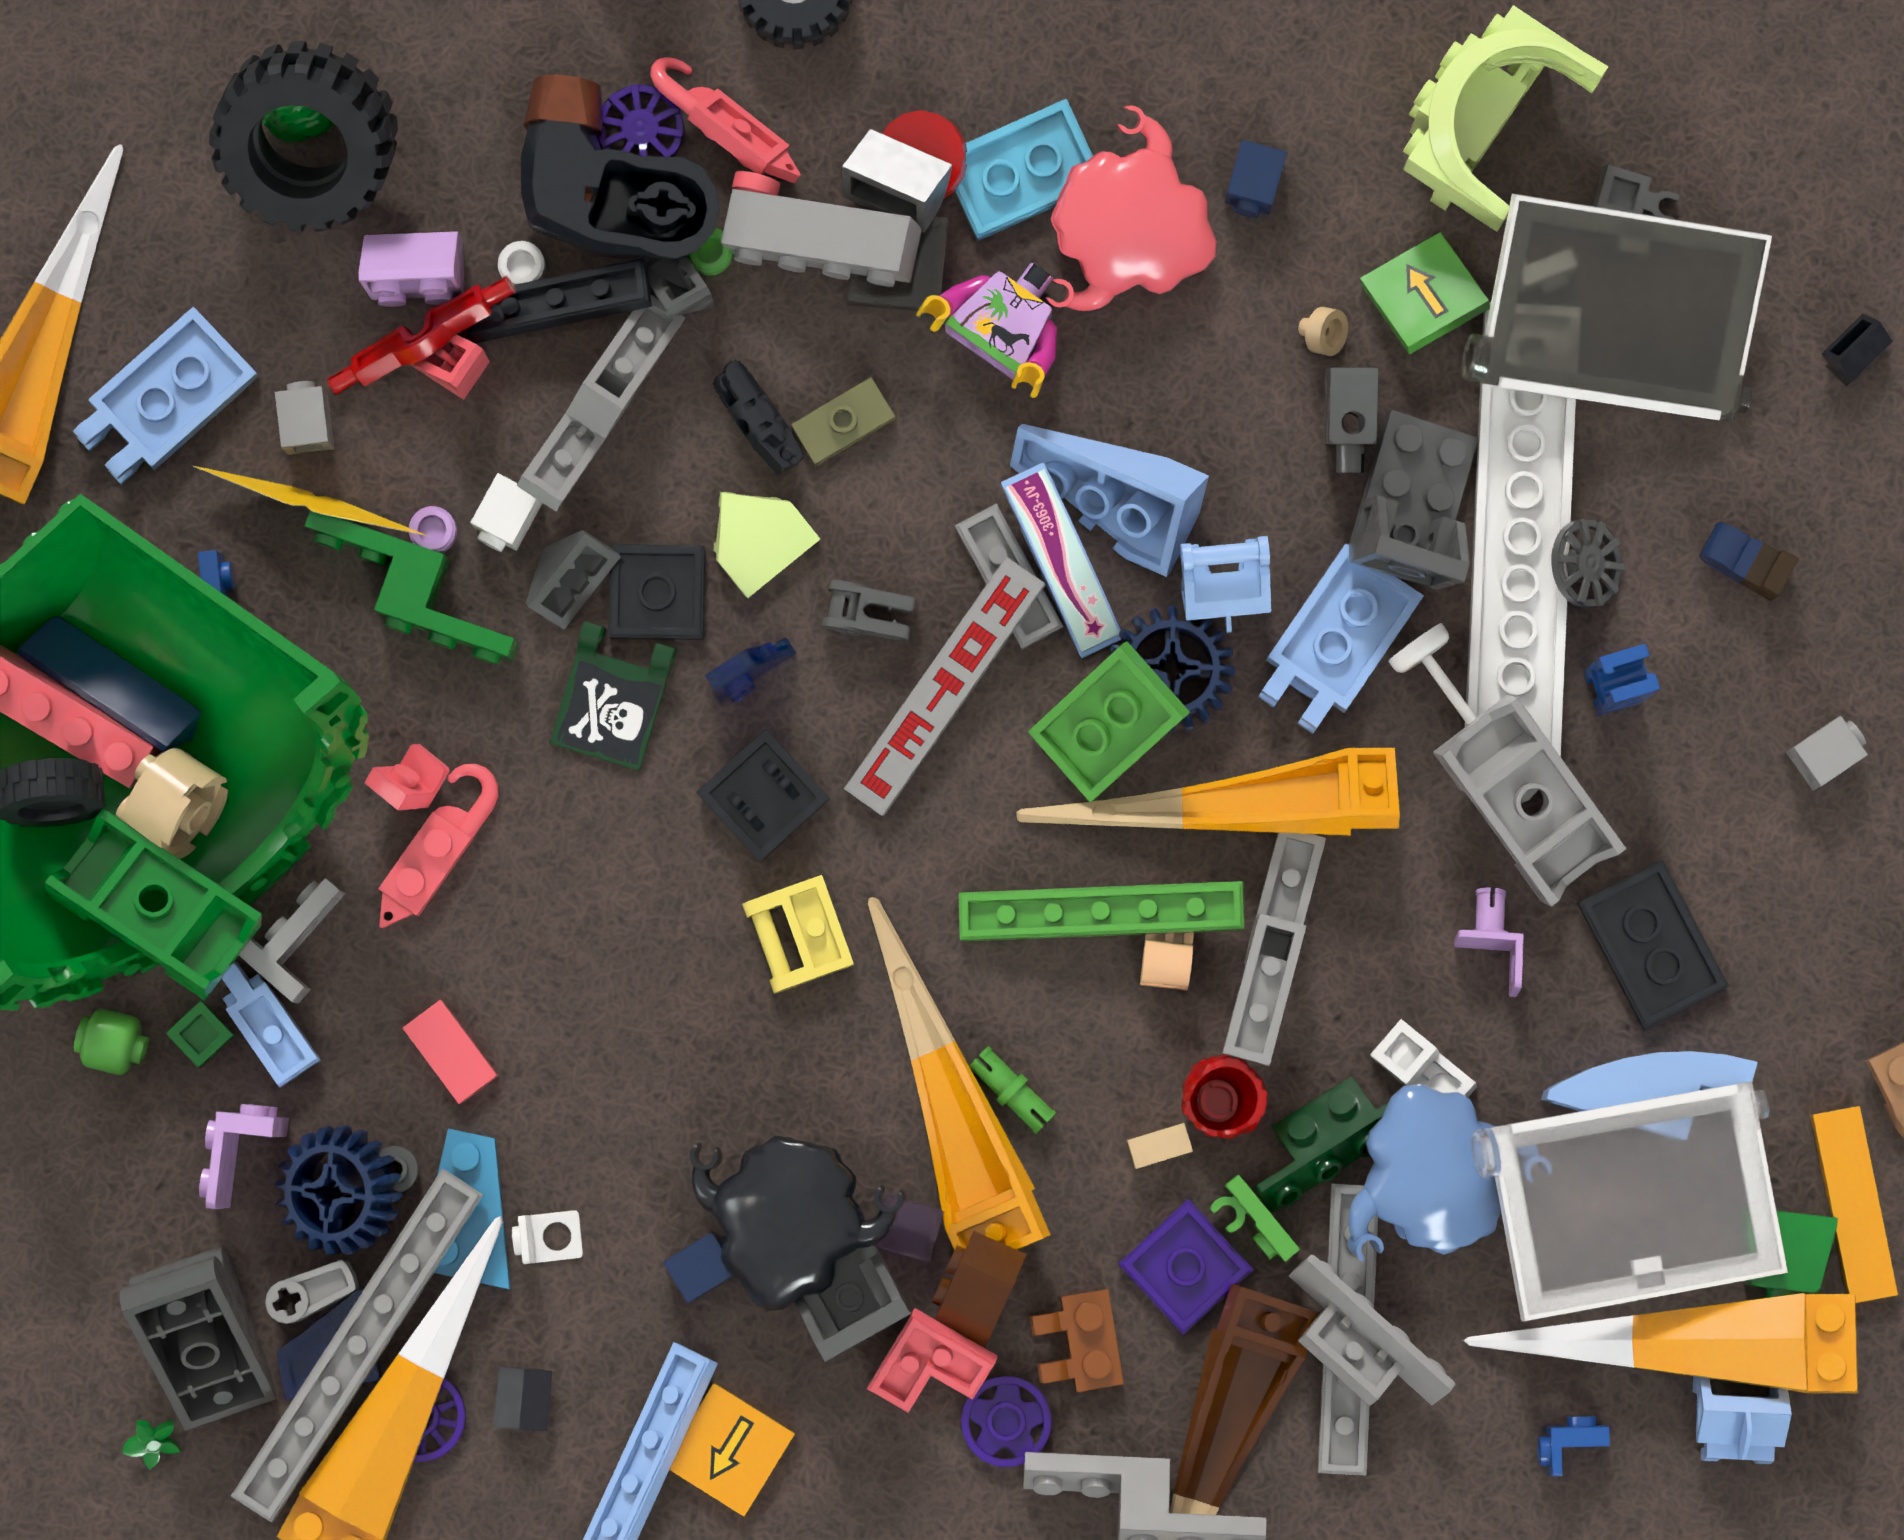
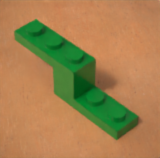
[305,511,519,665]

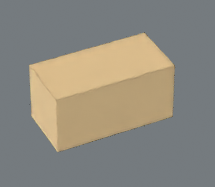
[1126,1123,1193,1169]

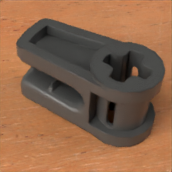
[820,580,916,642]

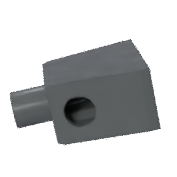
[1324,368,1378,473]

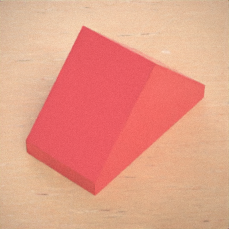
[409,335,490,400]

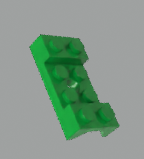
[45,808,262,1001]

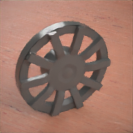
[1551,519,1625,608]

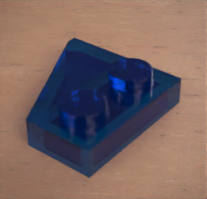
[705,638,797,703]

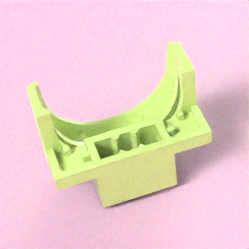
[1403,5,1608,232]

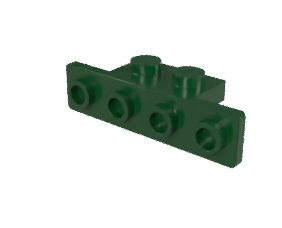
[1256,1076,1388,1213]

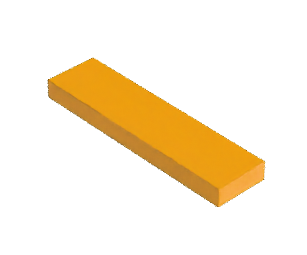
[1810,1106,1898,1303]

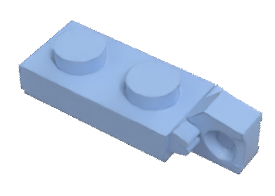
[222,961,321,1088]

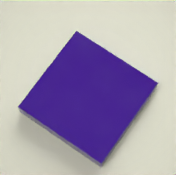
[1118,1199,1253,1335]

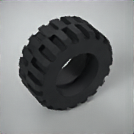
[209,41,398,232]

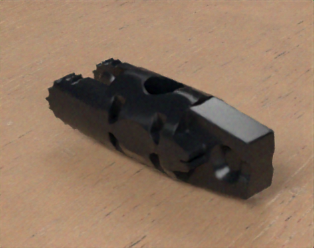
[713,359,804,475]

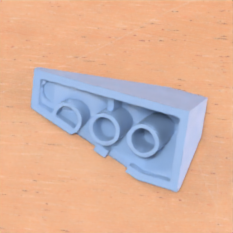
[1010,424,1209,577]

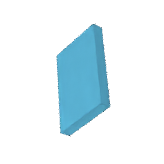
[955,99,1093,241]

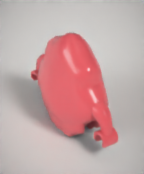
[1045,106,1217,311]

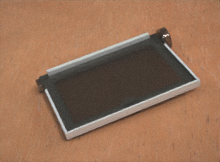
[1462,194,1772,422]

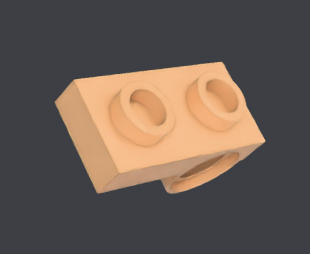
[1140,933,1194,991]

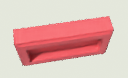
[403,999,498,1104]

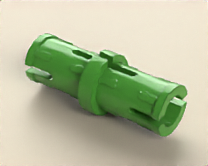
[969,1046,1057,1134]

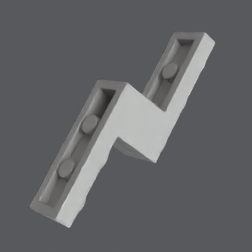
[516,295,686,511]
[1222,833,1326,1066]
[1023,1452,1266,1540]

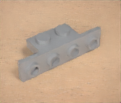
[1289,1255,1455,1406]

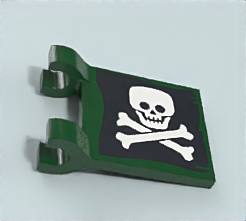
[549,621,678,771]

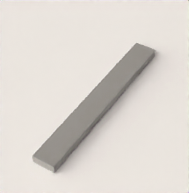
[231,1169,484,1522]

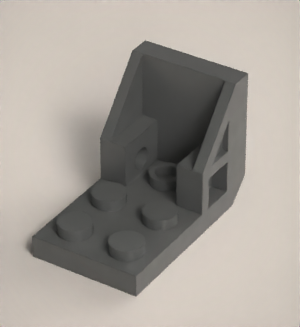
[1349,410,1478,590]
[795,1245,912,1362]

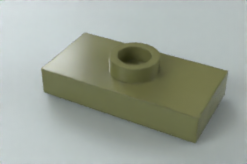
[791,377,896,467]

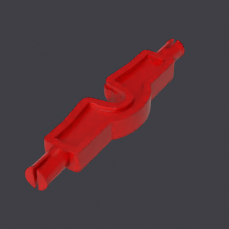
[327,276,516,395]

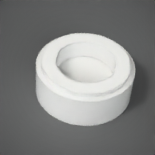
[498,241,546,285]

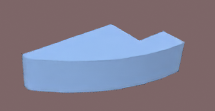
[1541,1051,1758,1141]

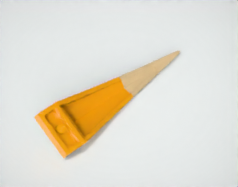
[1016,748,1400,836]
[868,897,1051,1250]

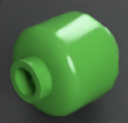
[74,1008,149,1076]

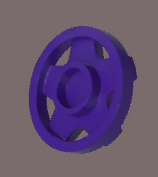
[961,1376,1051,1467]

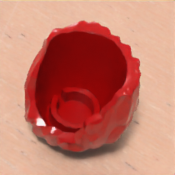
[1181,1055,1268,1139]

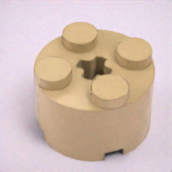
[116,748,228,859]

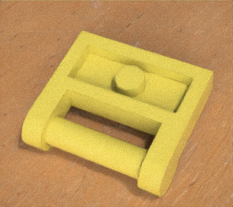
[742,875,854,994]

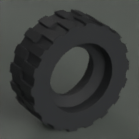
[0,758,105,827]

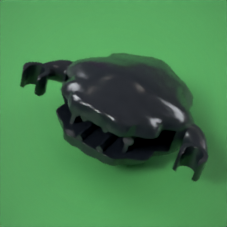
[690,1136,906,1311]

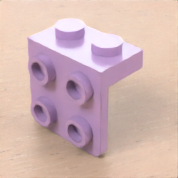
[199,1104,289,1209]

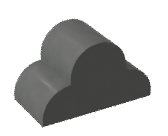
[120,1245,277,1431]

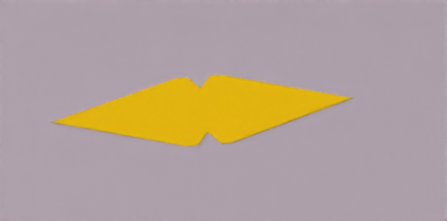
[193,466,430,537]

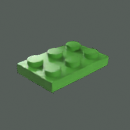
[1028,641,1190,803]

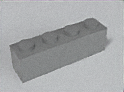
[721,189,922,287]

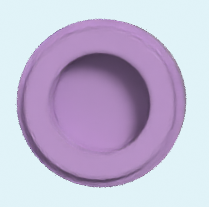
[409,506,457,553]

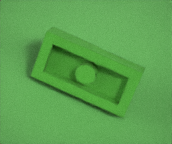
[1210,1175,1300,1262]

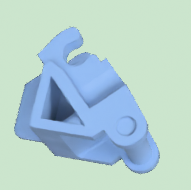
[1180,536,1271,633]
[1693,1376,1792,1464]

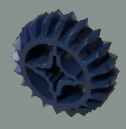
[1110,606,1236,734]
[274,1125,403,1255]

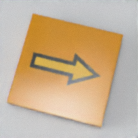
[669,1383,795,1516]

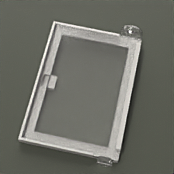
[1471,1081,1788,1321]

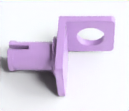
[1454,887,1523,997]

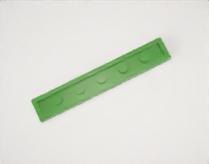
[959,881,1245,942]

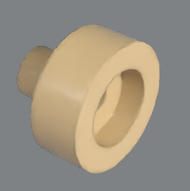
[1298,307,1348,356]

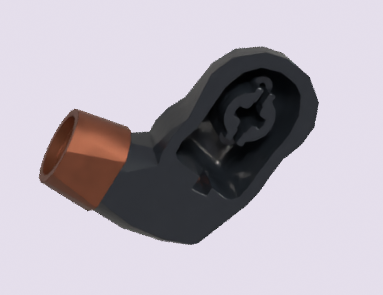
[521,74,720,259]

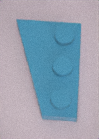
[434,1128,511,1289]

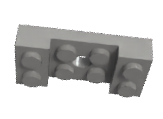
[1433,695,1626,907]

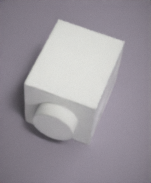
[470,473,543,552]

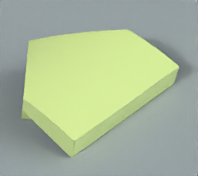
[713,492,820,598]

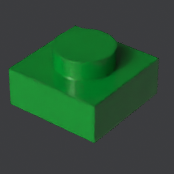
[166,1001,236,1068]

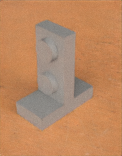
[239,878,346,1004]

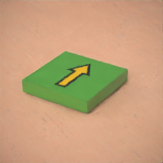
[1360,232,1490,355]

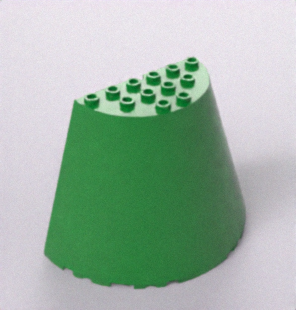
[0,494,369,1011]

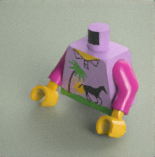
[916,263,1057,398]

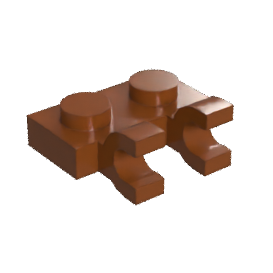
[1029,1289,1124,1392]

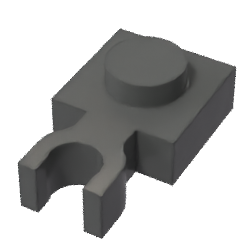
[1592,164,1680,219]

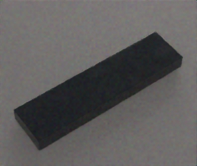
[466,258,652,343]

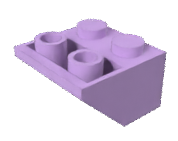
[359,232,464,307]

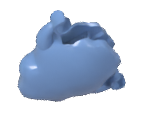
[1348,1084,1551,1261]

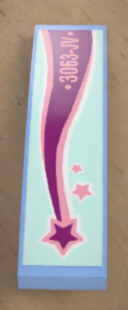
[1001,462,1121,659]

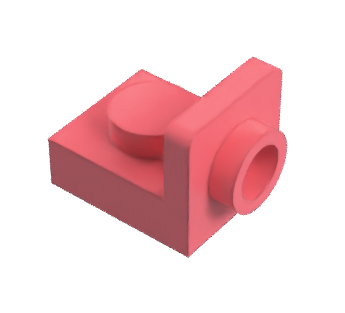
[364,744,449,810]

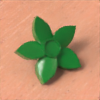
[122,1420,181,1470]

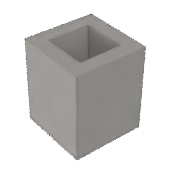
[275,381,334,455]
[1786,716,1868,791]

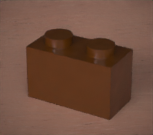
[932,1231,1027,1348]

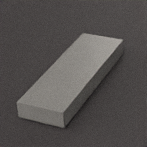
[955,503,1063,650]

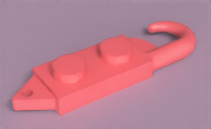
[650,57,801,184]
[378,764,499,929]

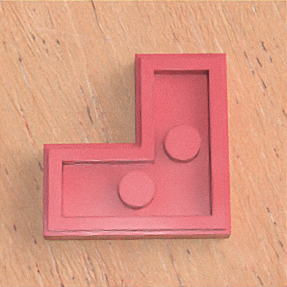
[867,1308,998,1413]

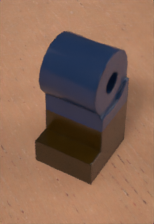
[1699,522,1799,601]

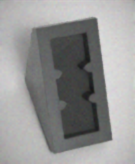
[646,255,715,317]
[526,530,621,630]

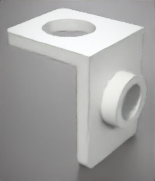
[512,1210,583,1264]

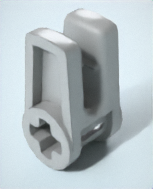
[265,1260,360,1324]

